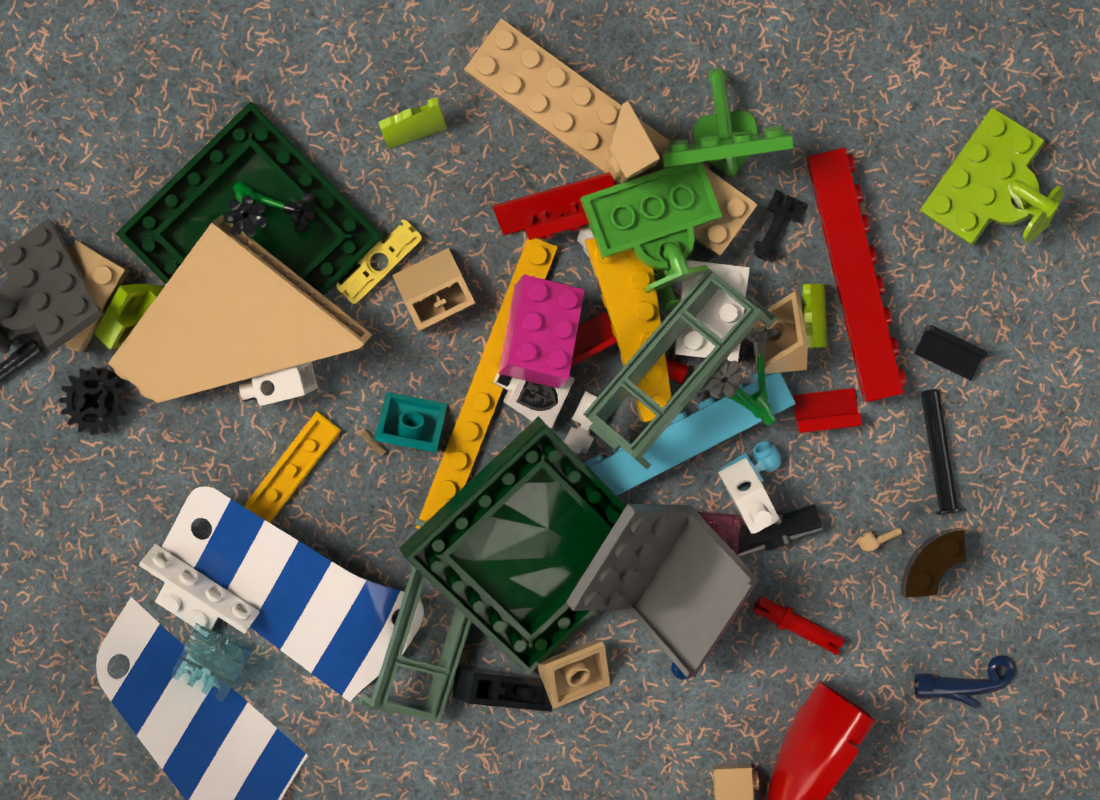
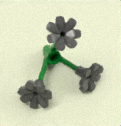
[692,326,778,426]

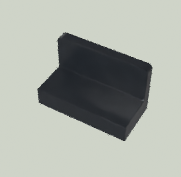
[913,325,988,381]

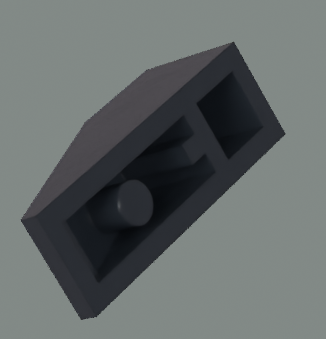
[452,666,552,712]

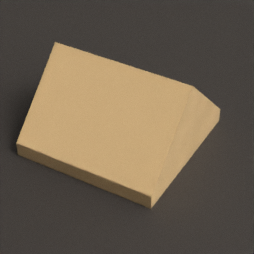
[753,291,808,374]
[537,640,611,709]

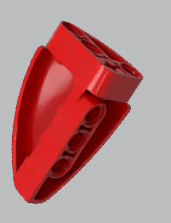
[767,681,876,800]

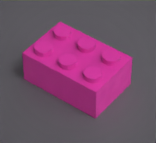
[498,274,584,389]

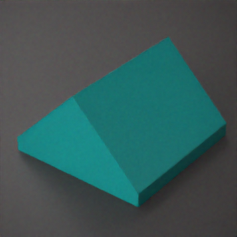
[374,392,448,453]

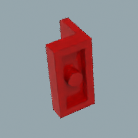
[571,312,617,367]
[793,388,862,433]

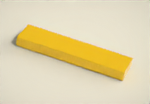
[243,411,341,523]

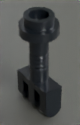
[753,190,804,262]

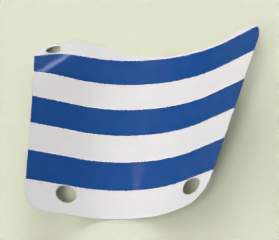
[96,486,424,800]

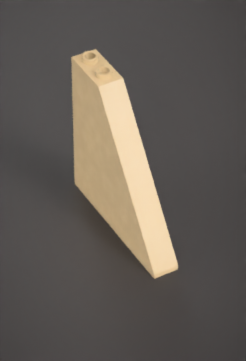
[108,215,372,403]

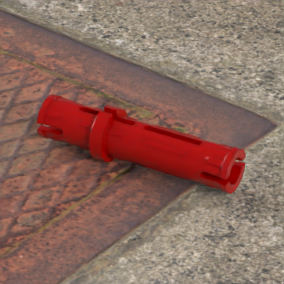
[752,595,845,656]

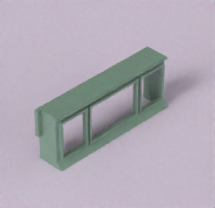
[583,269,778,469]
[358,518,472,723]

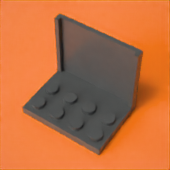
[566,503,759,677]

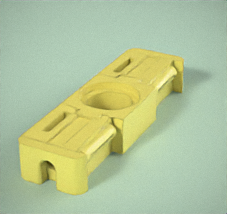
[336,219,422,304]

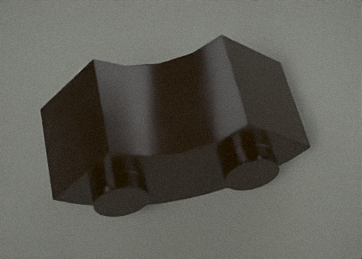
[901,528,966,597]

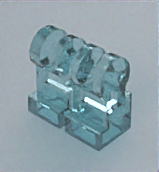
[171,623,251,702]

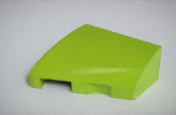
[378,97,448,149]
[94,284,164,350]
[802,284,829,348]

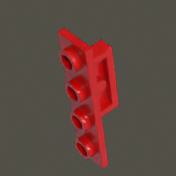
[493,172,617,240]

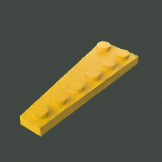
[584,238,671,422]

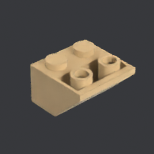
[392,248,476,332]

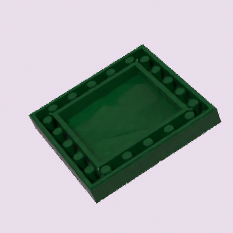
[116,101,384,296]
[399,416,627,675]

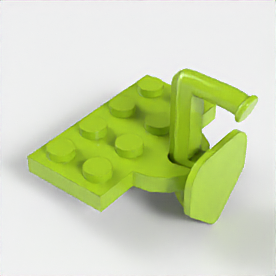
[920,108,1064,246]

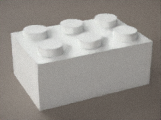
[674,260,750,362]

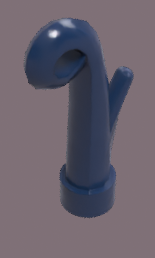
[914,655,1016,708]

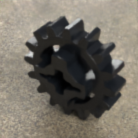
[59,367,129,435]

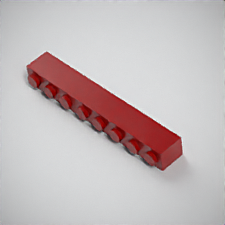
[806,147,907,402]

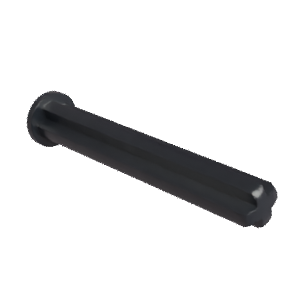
[921,389,962,515]

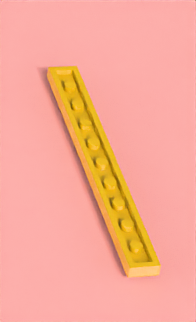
[415,238,558,529]

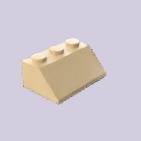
[606,101,660,183]
[64,239,130,352]

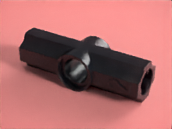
[725,504,823,557]

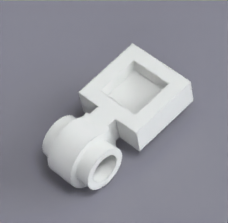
[564,391,606,454]

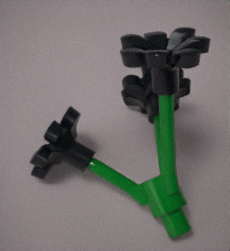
[224,181,317,241]

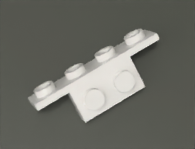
[139,544,260,636]

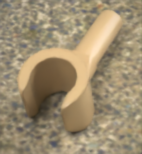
[856,528,902,551]

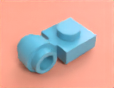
[719,441,781,491]

